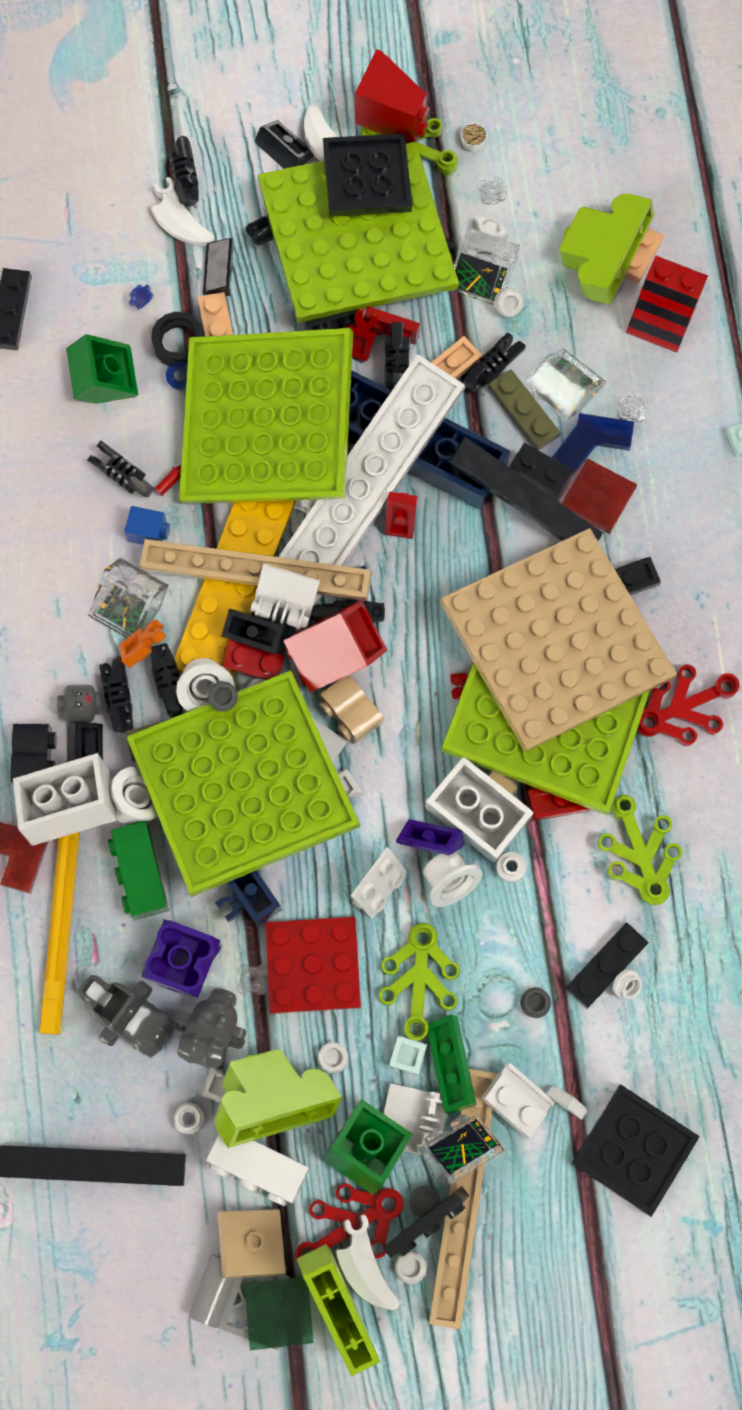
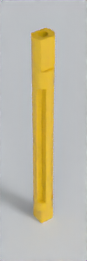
[39,832,80,1035]

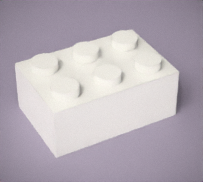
[13,753,117,846]
[425,757,534,864]
[206,1134,310,1206]

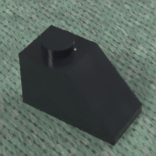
[221,609,292,654]

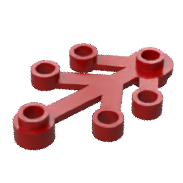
[637,664,740,747]
[295,1184,404,1263]

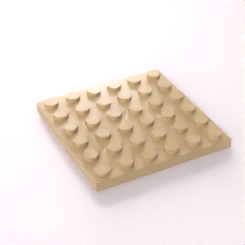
[440,528,677,752]

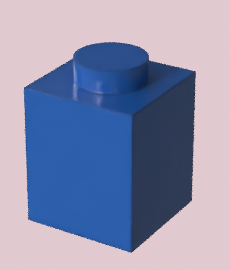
[124,506,170,545]

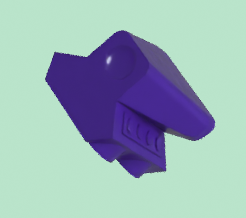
[141,919,222,998]

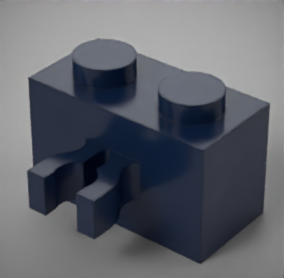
[215,870,282,928]

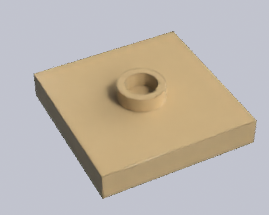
[217,1209,286,1279]

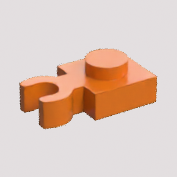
[119,619,166,668]

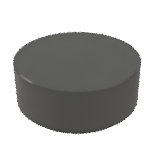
[208,681,238,712]

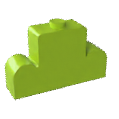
[559,193,654,305]
[214,1049,342,1148]
[297,1244,380,1377]

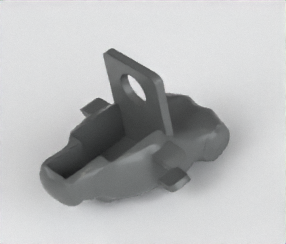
[79,975,176,1058]
[175,988,246,1069]

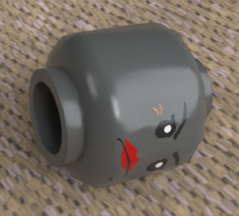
[57,685,100,723]

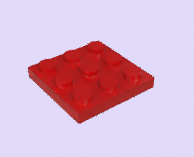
[265,917,361,1014]

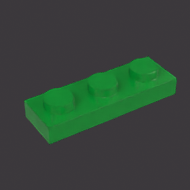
[427,1014,477,1114]

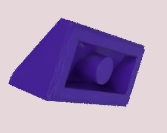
[396,819,465,855]

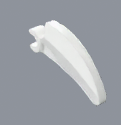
[304,105,337,161]
[151,177,214,246]
[335,1214,399,1310]

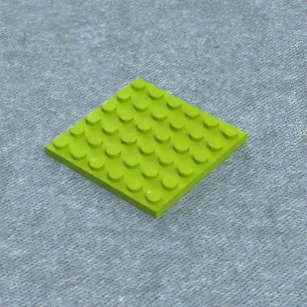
[258,142,459,323]
[179,328,353,504]
[440,662,650,815]
[127,671,360,897]

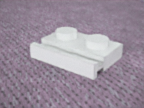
[480,1063,555,1138]

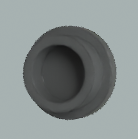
[520,987,551,1018]
[409,1186,441,1217]

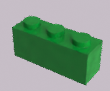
[108,821,170,920]

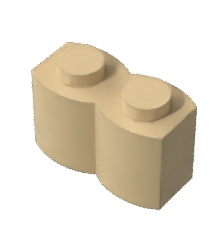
[319,675,384,744]

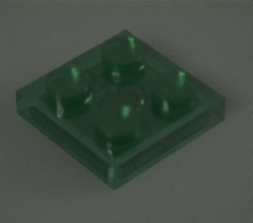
[244,1276,314,1351]

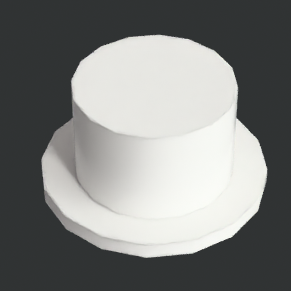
[176,658,235,712]
[110,767,158,825]
[423,851,483,907]

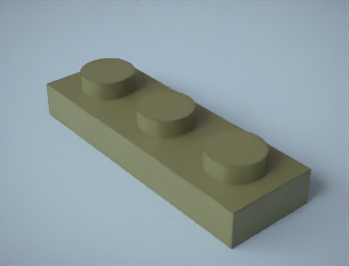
[488,369,561,450]

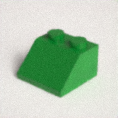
[66,334,138,404]
[322,1099,413,1195]

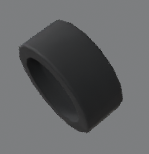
[151,312,205,368]

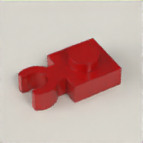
[348,307,378,361]

